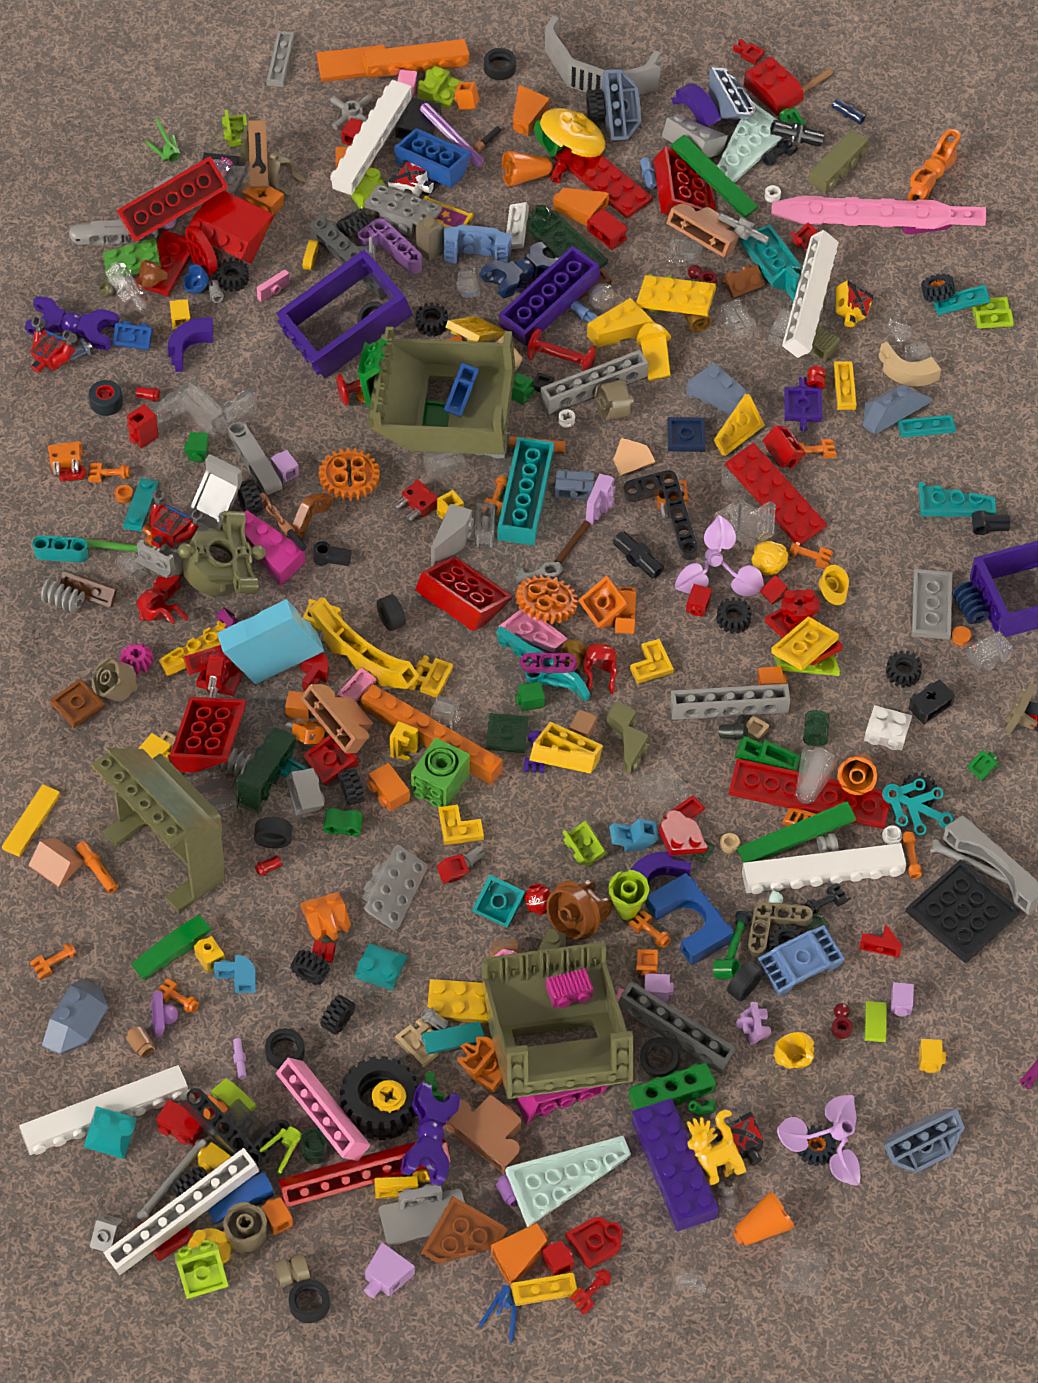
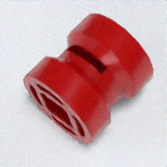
[807,366,826,390]
[312,940,336,963]

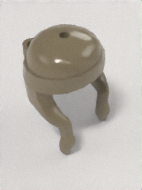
[267,152,306,197]

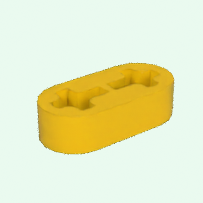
[303,240,319,271]

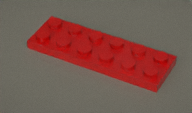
[554,147,653,219]
[725,442,828,546]

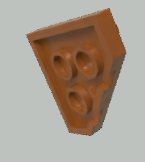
[420,1196,508,1264]

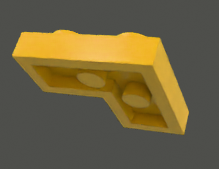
[630,639,674,684]
[438,805,484,845]

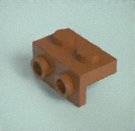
[721,265,765,298]

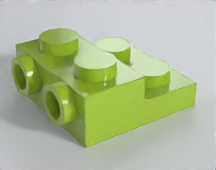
[417,66,463,109]
[174,1240,229,1299]

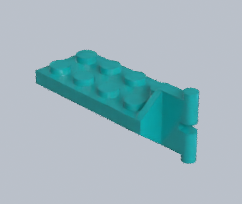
[738,224,803,303]

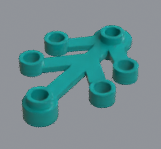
[882,778,954,835]

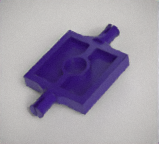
[784,377,822,431]

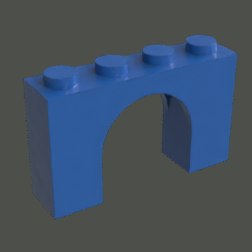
[645,873,733,965]

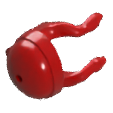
[137,588,188,624]
[583,643,618,694]

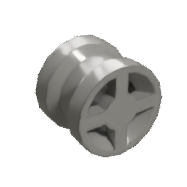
[817,833,838,853]

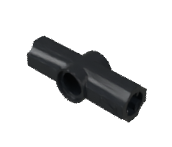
[770,119,824,147]
[613,531,664,579]

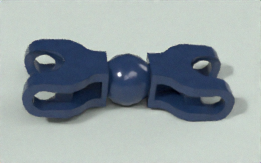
[479,242,559,299]

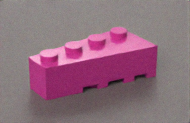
[245,510,306,586]
[516,1085,608,1124]

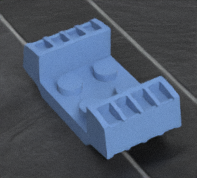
[444,225,512,264]
[758,925,845,997]

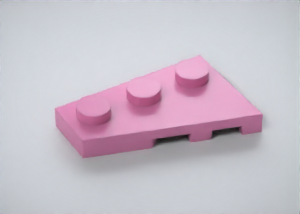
[499,609,568,653]

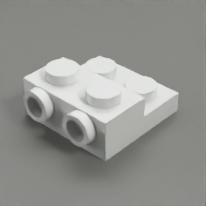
[864,705,912,751]

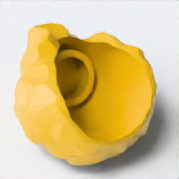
[751,541,788,576]
[773,1032,814,1069]

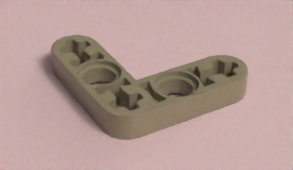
[748,902,813,958]

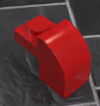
[299,653,329,691]

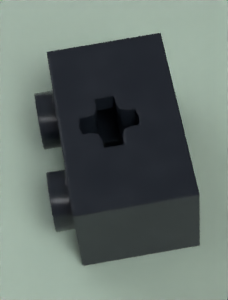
[908,679,955,724]

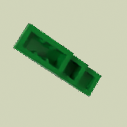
[131,915,212,981]

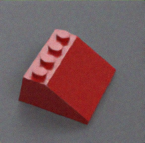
[654,146,717,216]
[188,191,275,264]
[415,556,513,631]
[170,697,247,773]

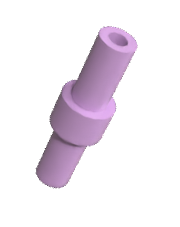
[233,1038,247,1079]

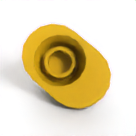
[818,565,849,605]

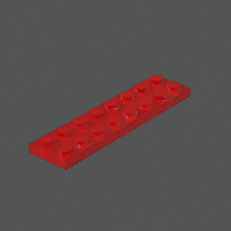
[728,758,892,829]

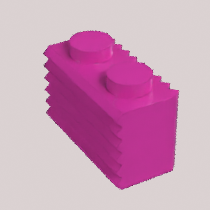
[545,968,594,1008]

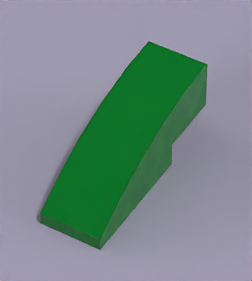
[734,736,800,771]

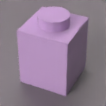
[271,450,299,484]
[644,973,674,1002]
[890,982,914,1017]

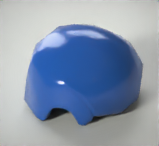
[184,264,209,294]

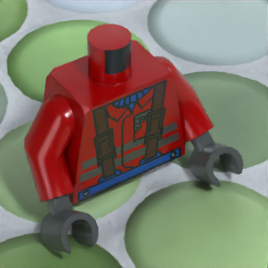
[30,317,77,373]
[149,490,206,549]

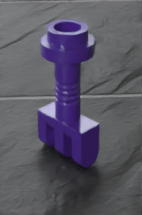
[524,730,544,773]

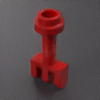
[569,1269,612,1314]

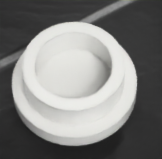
[882,825,902,845]

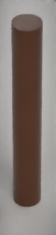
[555,520,591,564]

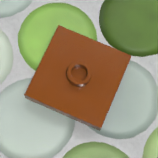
[50,678,105,728]

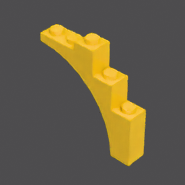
[308,597,419,689]

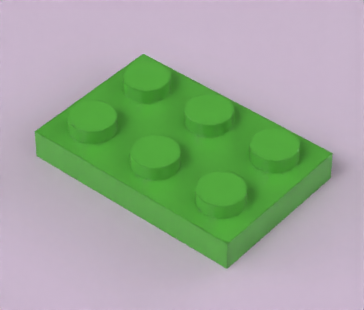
[103,237,161,281]

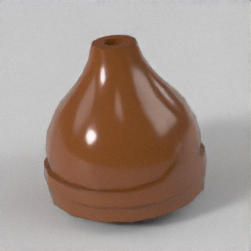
[139,260,167,288]

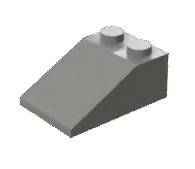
[431,504,474,567]

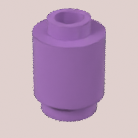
[496,1174,519,1207]

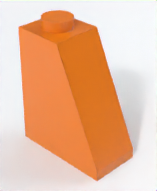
[513,85,550,136]
[553,188,609,226]
[491,1223,549,1286]

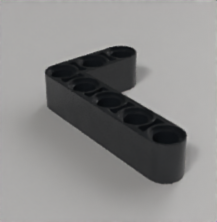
[623,470,697,560]
[180,1088,290,1167]

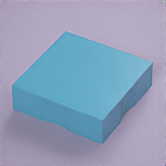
[217,599,324,684]

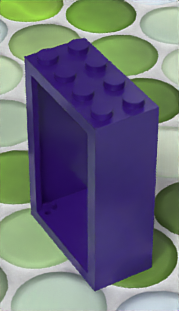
[276,249,413,379]
[969,541,1038,639]

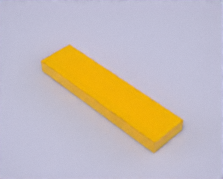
[2,784,60,857]

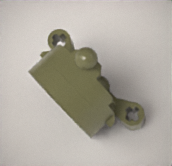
[178,511,266,596]

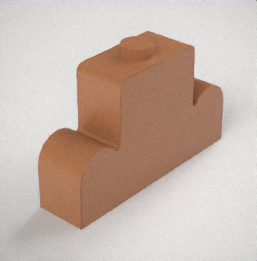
[666,204,739,258]
[300,684,373,753]
[444,1095,521,1175]

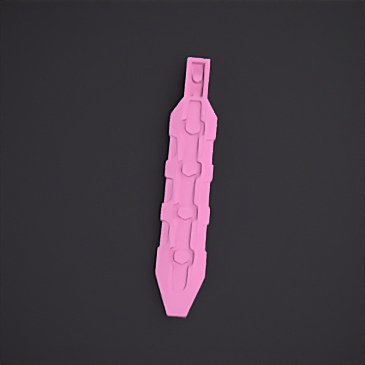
[771,195,986,229]

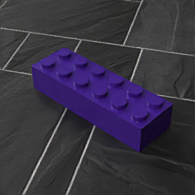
[498,246,600,347]
[631,1098,718,1232]

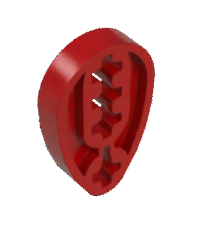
[185,225,217,275]

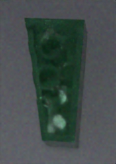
[236,727,296,815]

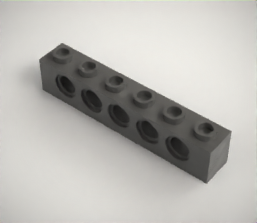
[308,215,392,300]
[618,981,737,1074]

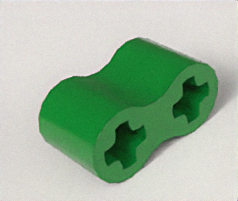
[323,808,363,837]

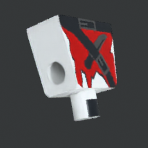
[388,160,434,197]

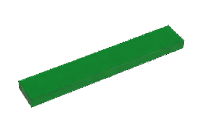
[671,134,758,218]
[737,801,856,863]

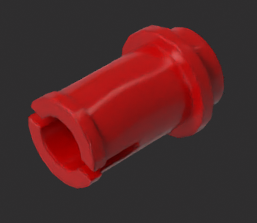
[550,160,567,183]
[136,386,160,402]
[255,855,282,876]

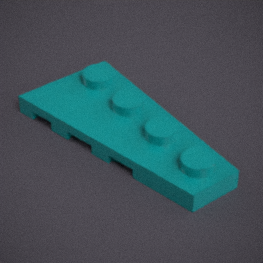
[918,482,996,517]

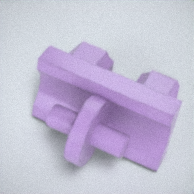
[736,1002,771,1045]

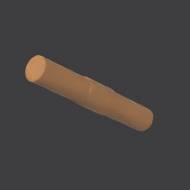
[801,68,833,93]

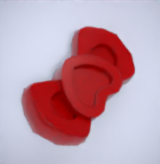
[58,465,87,482]

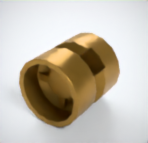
[682,313,712,332]
[558,639,587,674]

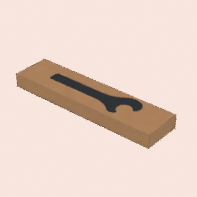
[248,120,268,189]

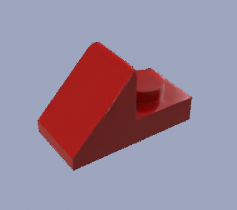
[859,924,902,958]

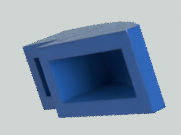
[444,363,479,417]
[208,1172,274,1225]

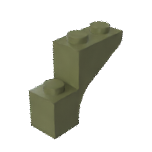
[606,702,650,774]

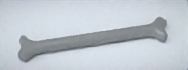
[930,839,1008,884]
[137,1138,208,1219]

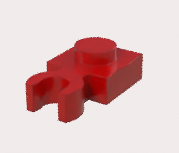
[733,39,765,65]

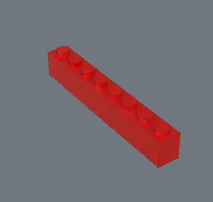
[278,1138,451,1207]

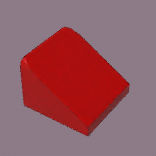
[760,575,788,605]

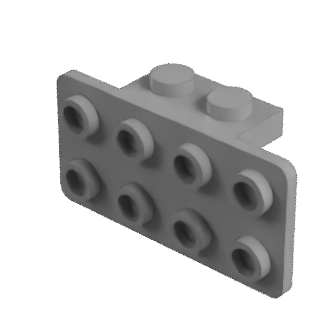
[365,185,442,237]
[362,845,428,930]
[379,1184,465,1246]

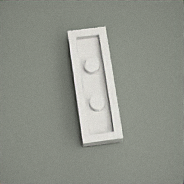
[506,202,529,250]

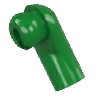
[688,1099,716,1116]

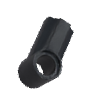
[971,510,1010,535]
[313,541,352,566]

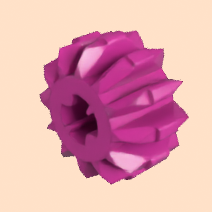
[120,642,153,675]

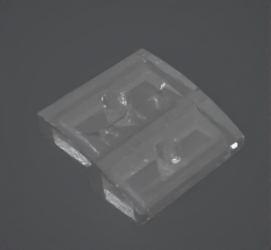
[212,159,248,195]

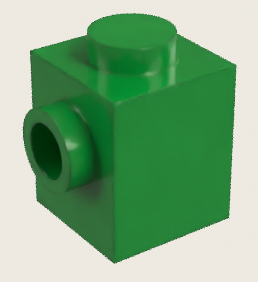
[511,372,534,405]
[184,432,209,462]
[514,682,545,712]

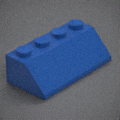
[394,128,472,188]

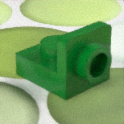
[777,107,806,126]
[967,750,1000,781]
[425,1071,444,1102]

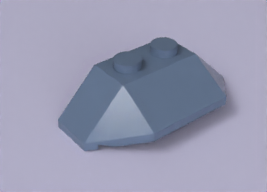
[709,67,756,119]
[601,69,642,141]
[863,385,932,435]
[42,978,108,1054]
[883,1108,965,1173]

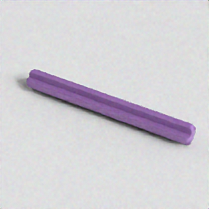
[420,103,484,167]

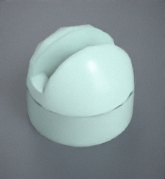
[768,890,783,904]

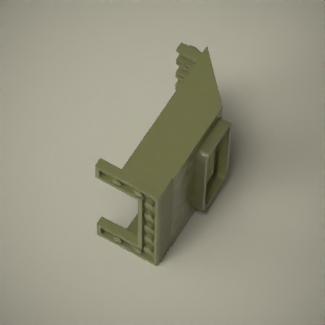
[367,327,515,455]
[91,748,226,913]
[481,942,633,1099]

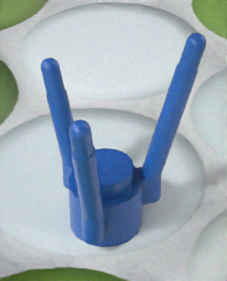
[479,1285,517,1342]

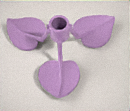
[675,515,764,596]
[777,1095,860,1186]

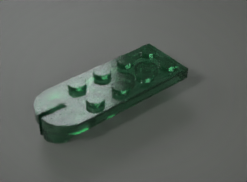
[527,205,608,268]

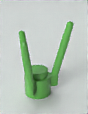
[146,118,181,162]

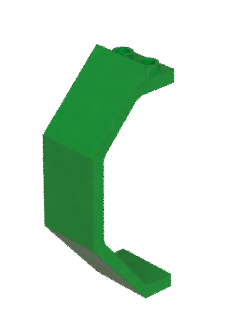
[358,338,449,427]

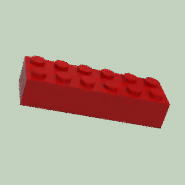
[116,156,229,243]

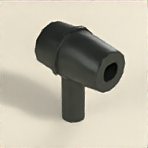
[718,714,748,741]

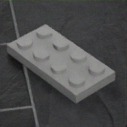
[911,569,952,640]

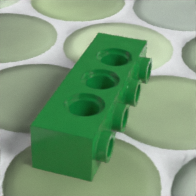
[628,1062,716,1110]

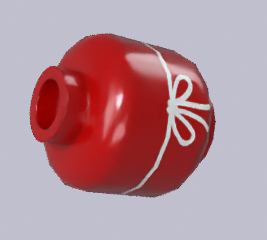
[524,883,551,915]

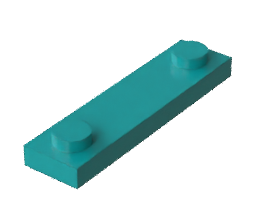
[123,478,159,532]

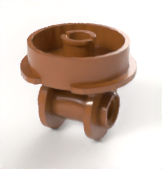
[547,880,613,940]

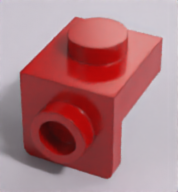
[790,222,818,250]

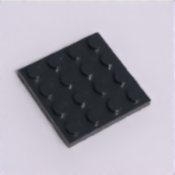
[905,859,1021,964]

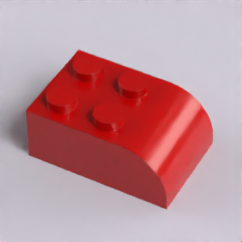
[744,56,804,116]

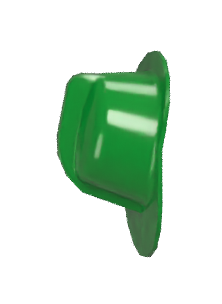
[534,120,567,157]

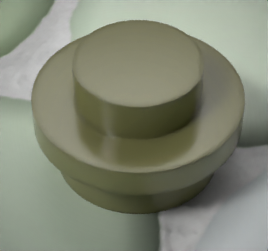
[98,279,115,297]

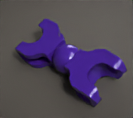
[24,296,120,351]
[401,1081,460,1186]

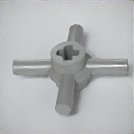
[330,95,372,130]
[718,213,769,244]

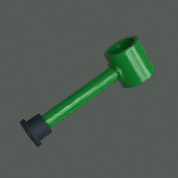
[713,911,751,980]

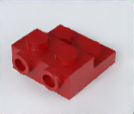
[303,735,360,786]

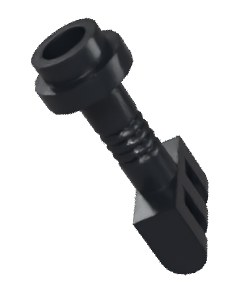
[762,138,798,166]
[804,883,850,915]

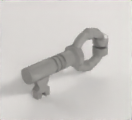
[515,562,563,584]

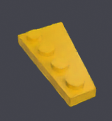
[159,621,226,676]

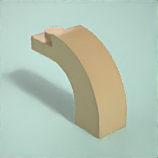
[879,342,941,386]

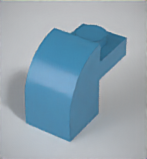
[609,818,658,852]
[214,955,256,993]

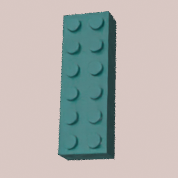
[497,437,554,546]

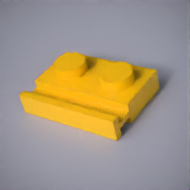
[375,1176,418,1199]

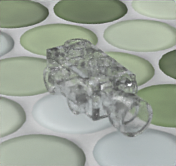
[105,261,149,313]

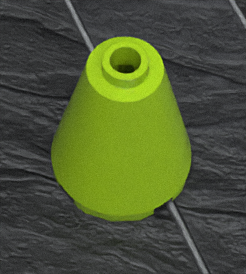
[608,870,649,920]

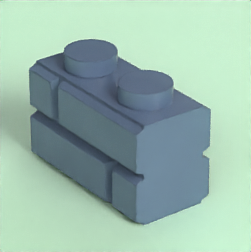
[555,469,594,500]

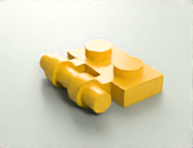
[409,655,453,698]

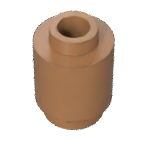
[126,1026,155,1058]

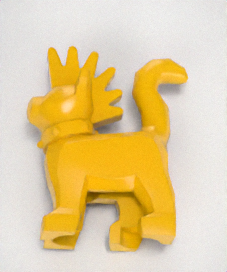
[687,1110,746,1186]

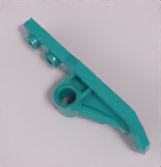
[496,626,590,702]

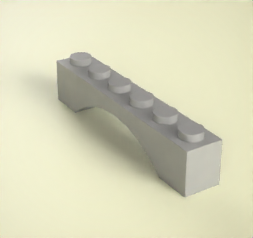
[943,815,1038,915]

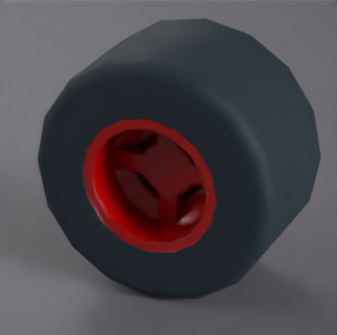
[89,380,123,416]

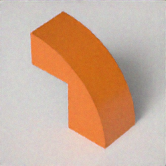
[615,586,636,634]

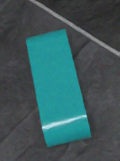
[32,535,89,562]

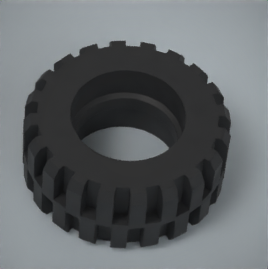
[340,1056,419,1140]

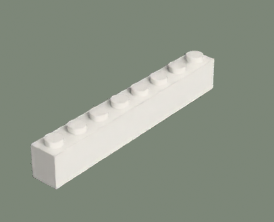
[330,80,412,195]
[782,230,838,358]
[742,843,906,894]
[19,1065,188,1155]
[104,1148,259,1276]

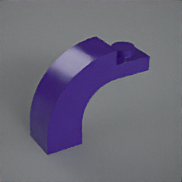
[671,83,721,127]
[168,317,214,372]
[630,852,692,883]

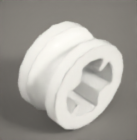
[765,185,781,203]
[558,409,575,428]

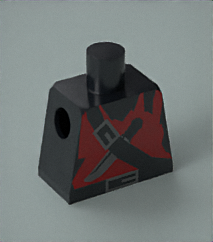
[715,1112,764,1166]

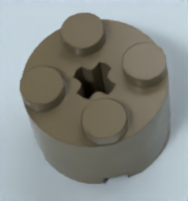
[595,380,633,421]
[92,658,138,702]
[223,1202,268,1253]

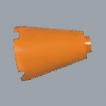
[501,151,552,186]
[837,753,878,795]
[733,1192,795,1246]

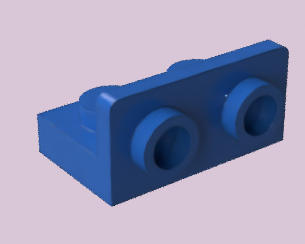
[112,321,154,351]

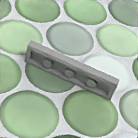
[266,31,295,87]

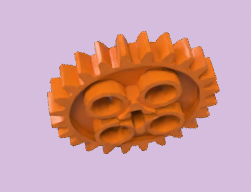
[319,447,380,501]
[515,574,578,624]

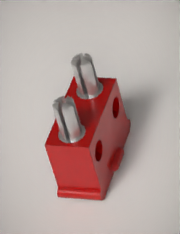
[394,479,438,521]
[206,655,226,698]

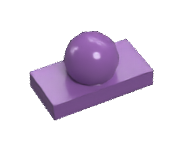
[151,991,178,1038]

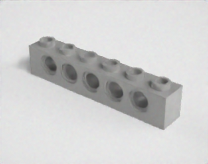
[540,350,648,414]
[670,684,790,720]

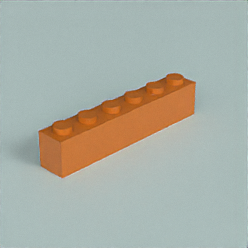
[363,39,470,78]

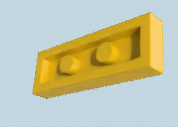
[833,361,856,410]
[510,1273,577,1306]

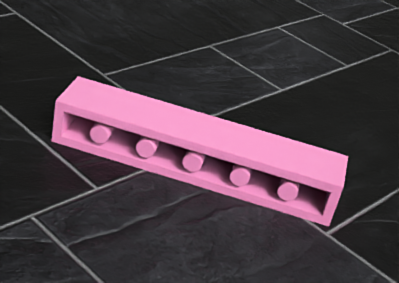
[276,1058,371,1161]

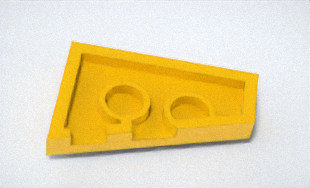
[714,394,765,456]

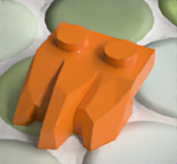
[300,891,351,941]
[457,1037,503,1093]

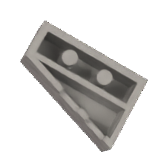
[662,114,728,158]

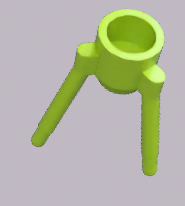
[260,1126,303,1175]

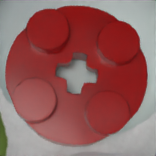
[781,589,820,622]

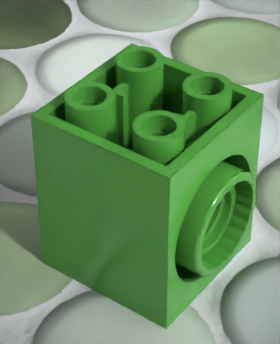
[411,737,470,808]

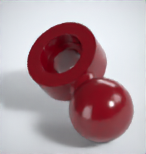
[687,265,717,285]
[831,1003,853,1039]

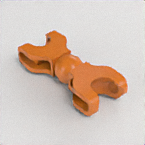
[907,129,961,201]

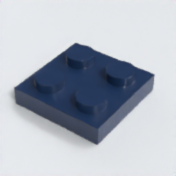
[667,417,706,452]

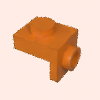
[636,949,658,978]

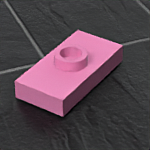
[257,270,290,302]
[336,667,377,703]

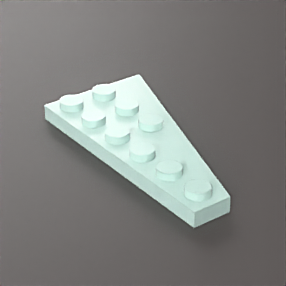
[717,101,784,183]
[505,1136,631,1227]

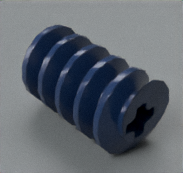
[953,582,990,624]

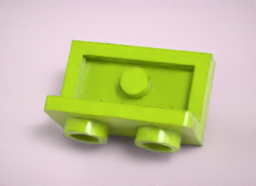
[221,110,247,147]
[562,821,607,867]

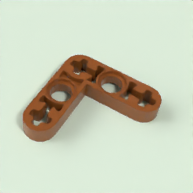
[287,493,334,540]

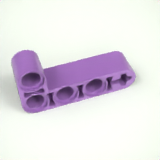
[358,218,422,274]

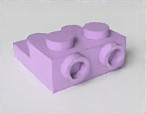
[586,473,616,526]

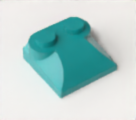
[472,874,526,928]
[355,943,408,991]
[83,1106,137,1159]

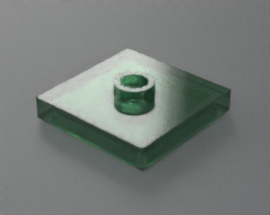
[485,713,528,753]

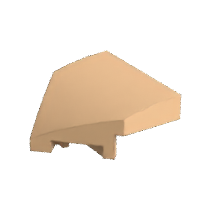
[612,438,655,476]

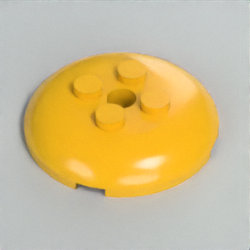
[540,108,605,157]

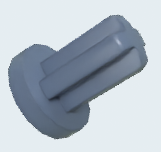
[70,339,93,361]

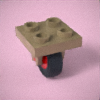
[1004,683,1038,733]

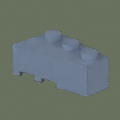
[686,363,753,415]

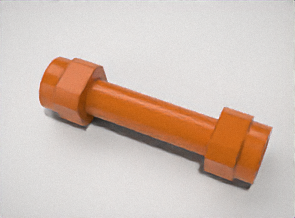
[902,831,922,879]

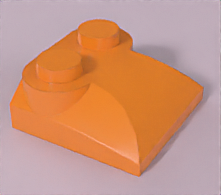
[578,575,628,630]

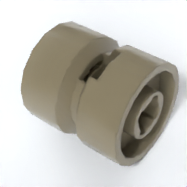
[273,1253,310,1289]

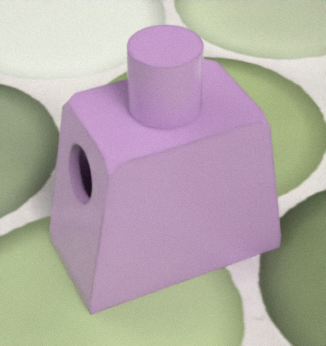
[364,1243,415,1298]

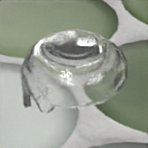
[588,283,616,311]

